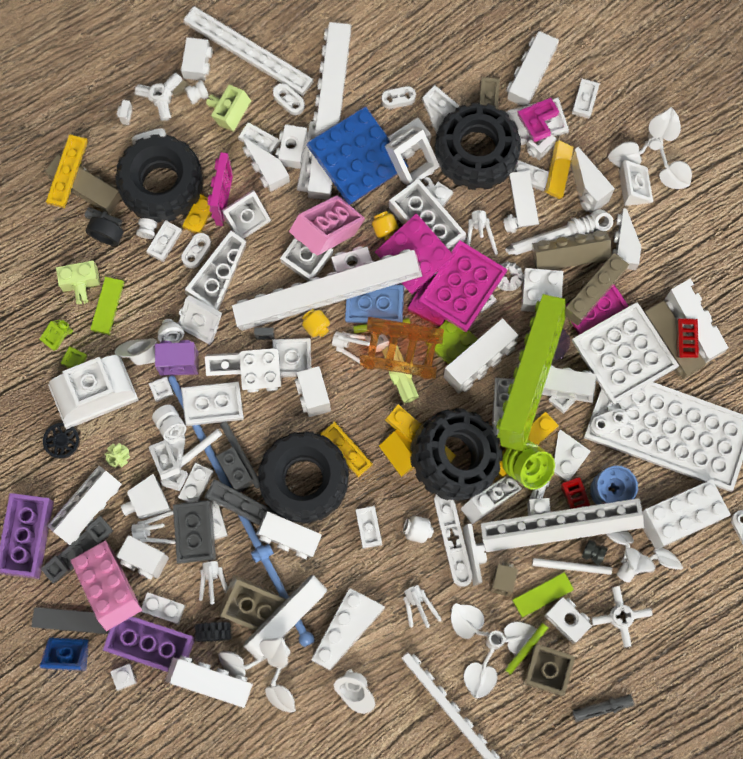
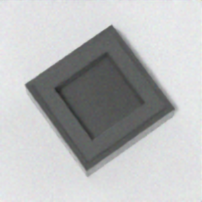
[254,328,275,340]

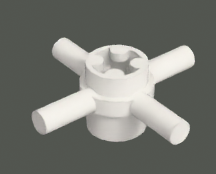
[591,586,652,647]

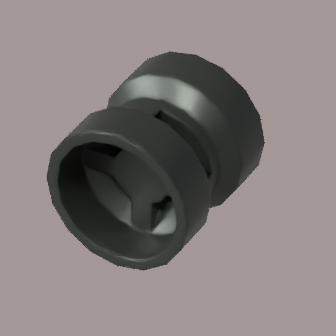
[582,540,608,566]

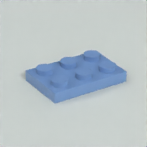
[345,285,404,324]

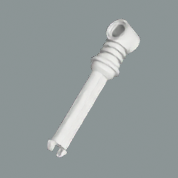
[506,209,613,255]

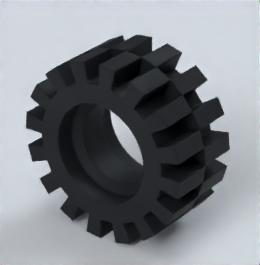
[195,622,231,642]

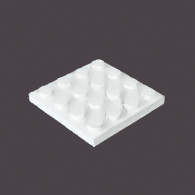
[572,302,679,405]

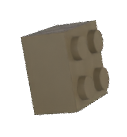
[523,644,576,697]

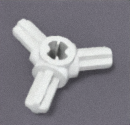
[135,73,182,121]

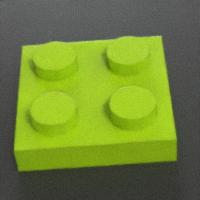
[425,320,478,365]

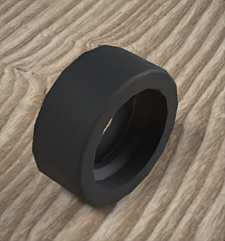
[85,217,124,246]

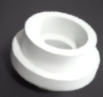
[504,214,518,233]

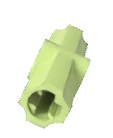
[382,345,419,404]

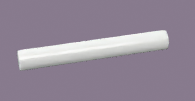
[181,429,222,467]

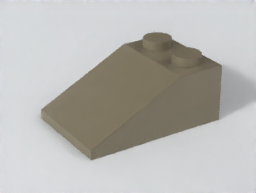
[217,575,287,631]

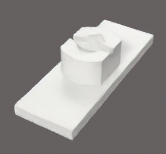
[509,170,539,228]
[463,524,487,586]

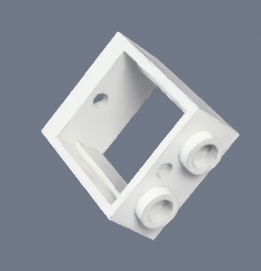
[385,126,440,186]

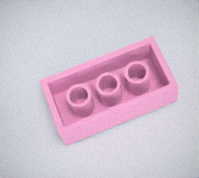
[289,195,365,256]
[70,540,142,631]

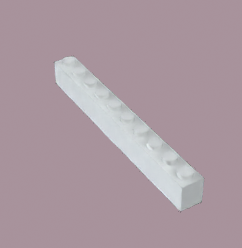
[305,22,351,200]
[232,249,422,331]

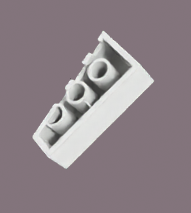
[185,231,246,310]
[664,278,728,363]
[312,588,385,671]

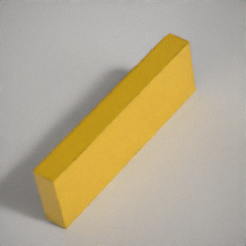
[545,140,574,199]
[320,422,373,478]

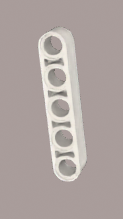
[243,575,327,660]

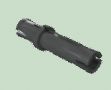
[572,694,634,723]

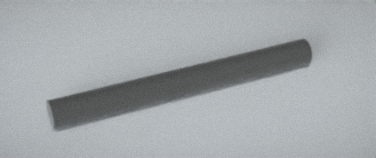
[220,422,259,488]

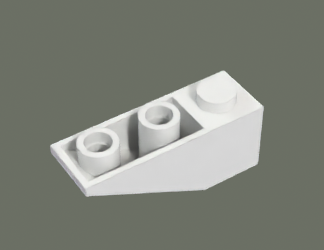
[242,138,290,192]
[612,208,641,270]
[492,378,514,435]
[461,475,522,524]

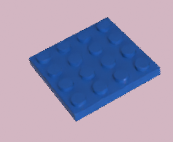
[306,107,408,205]

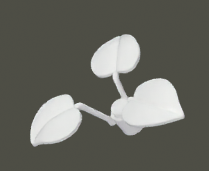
[608,107,692,189]
[607,530,683,582]
[451,604,537,699]
[218,637,296,712]

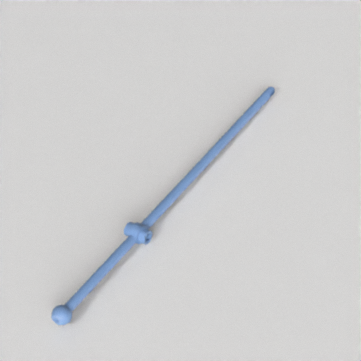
[168,375,315,647]

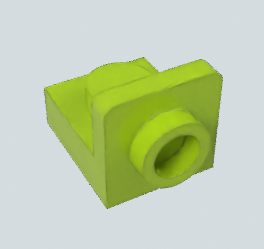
[39,320,73,351]

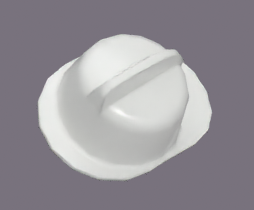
[115,338,156,365]
[334,669,375,714]

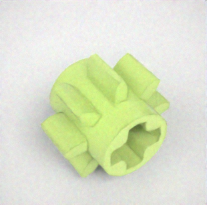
[105,443,130,468]

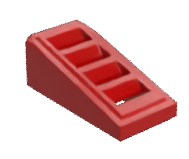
[677,319,699,358]
[561,477,590,509]

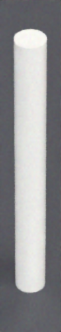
[532,558,612,575]

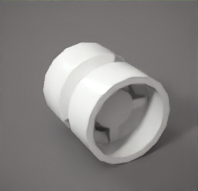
[152,405,187,442]

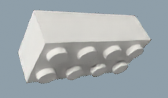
[389,179,466,251]
[443,318,518,394]
[642,480,731,550]

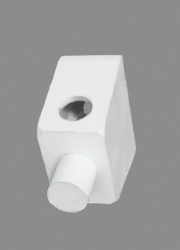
[121,474,171,519]

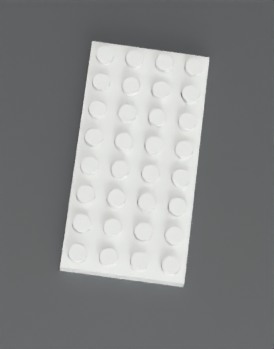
[584,382,743,492]

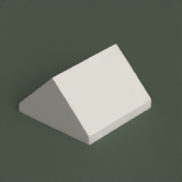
[619,160,653,206]
[222,190,271,239]

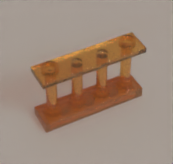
[360,317,444,379]

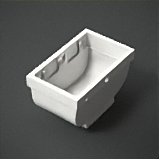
[48,355,139,430]

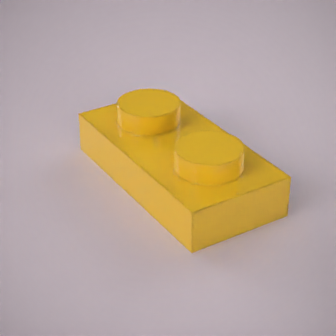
[182,195,212,234]

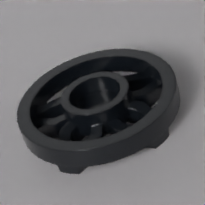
[43,423,80,459]

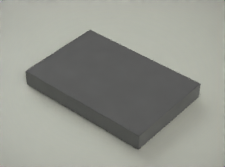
[173,500,216,564]

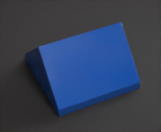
[40,638,89,671]

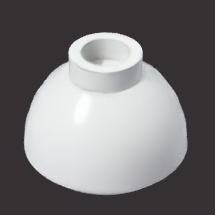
[158,319,184,343]

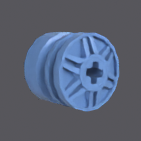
[590,466,638,505]

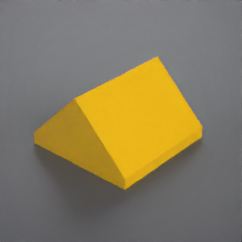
[379,430,414,477]

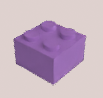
[155,340,199,376]

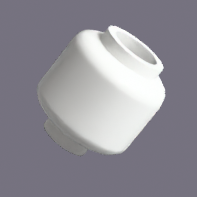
[403,515,433,543]

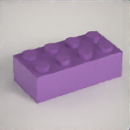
[0,493,54,579]
[103,617,195,672]

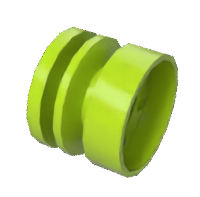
[502,440,555,490]

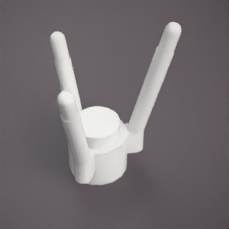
[466,210,498,255]
[332,331,371,369]
[132,511,175,544]
[199,561,228,604]
[403,585,442,628]

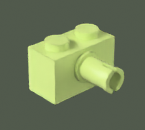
[207,85,251,132]
[56,260,100,304]

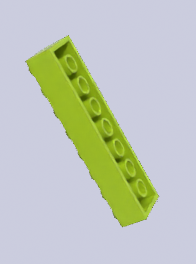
[497,294,566,452]

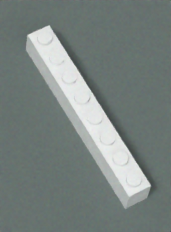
[481,498,644,552]

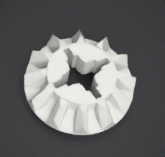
[497,261,524,291]

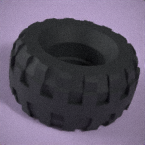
[435,102,521,190]
[115,134,204,222]
[410,408,502,501]
[258,431,349,524]

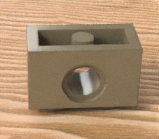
[490,562,518,597]

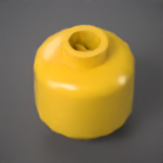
[372,211,399,240]
[302,309,330,337]

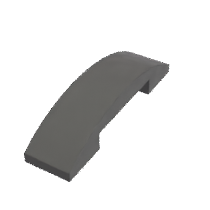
[41,516,114,584]

